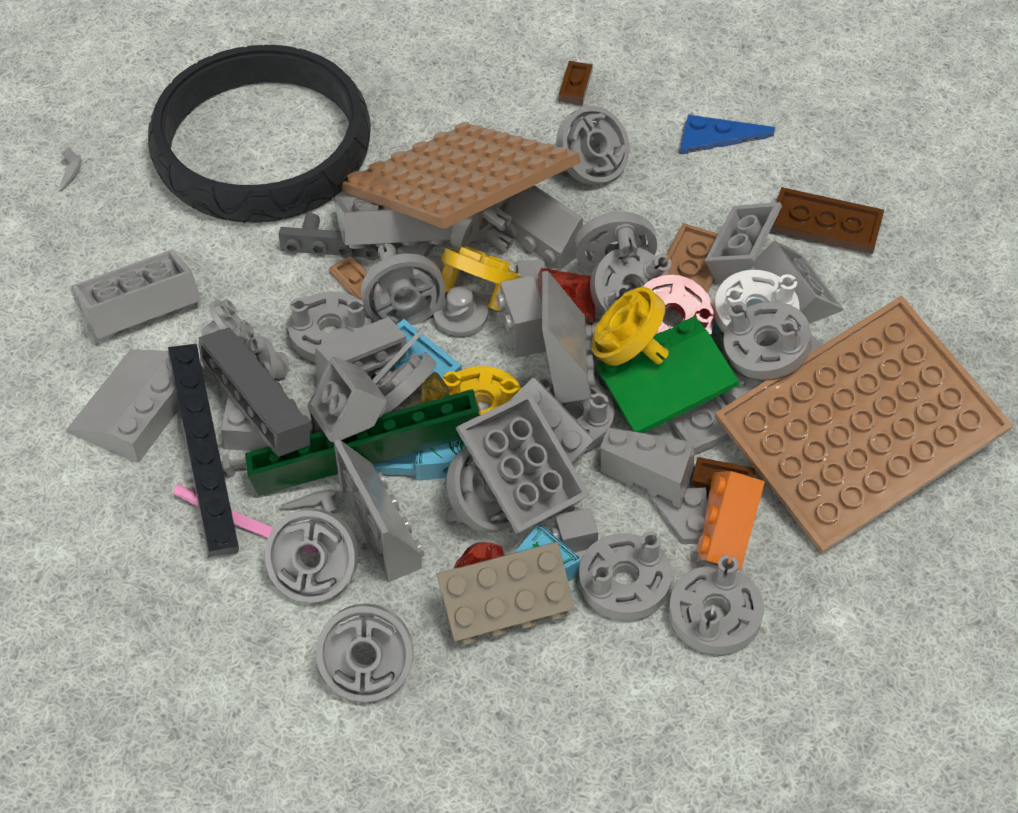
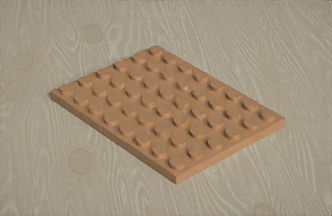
[342,122,581,229]
[715,295,1013,555]

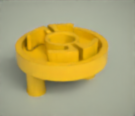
[441,246,522,312]
[591,287,669,366]
[438,366,522,414]

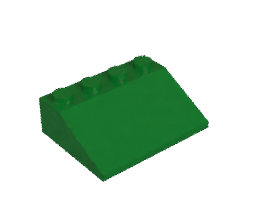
[595,316,740,433]

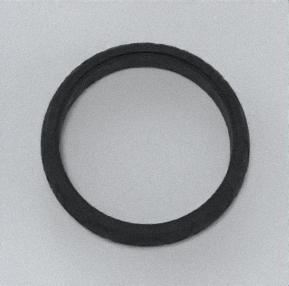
[148,45,371,223]

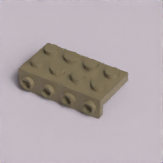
[436,542,575,645]

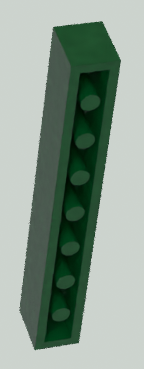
[245,389,482,496]

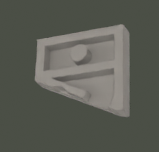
[649,488,708,544]

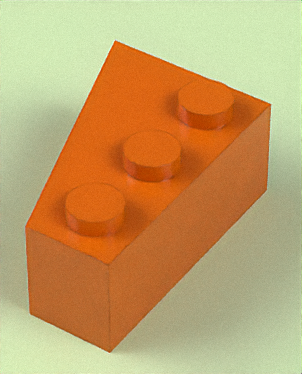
[697,471,765,570]

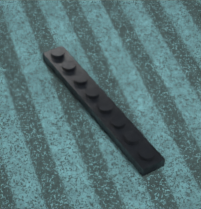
[168,344,239,557]

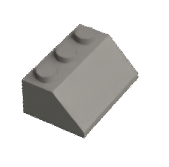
[503,185,583,270]
[705,202,782,284]
[753,241,844,324]
[307,356,387,442]

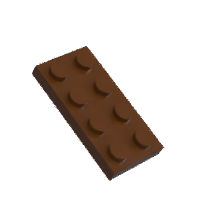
[770,187,884,254]

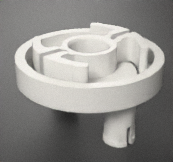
[713,270,800,346]

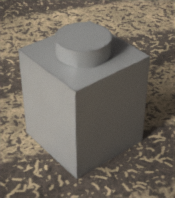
[551,508,598,552]

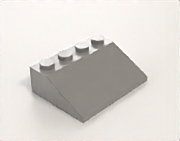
[334,196,452,249]
[71,249,201,339]
[542,271,596,403]
[66,349,179,463]
[456,392,590,534]
[334,439,424,582]

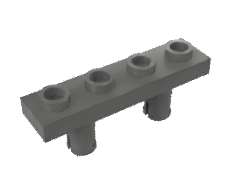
[278,213,387,260]

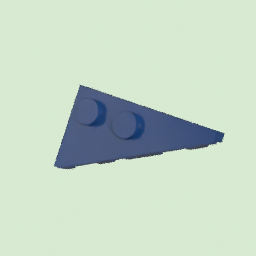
[680,114,775,154]

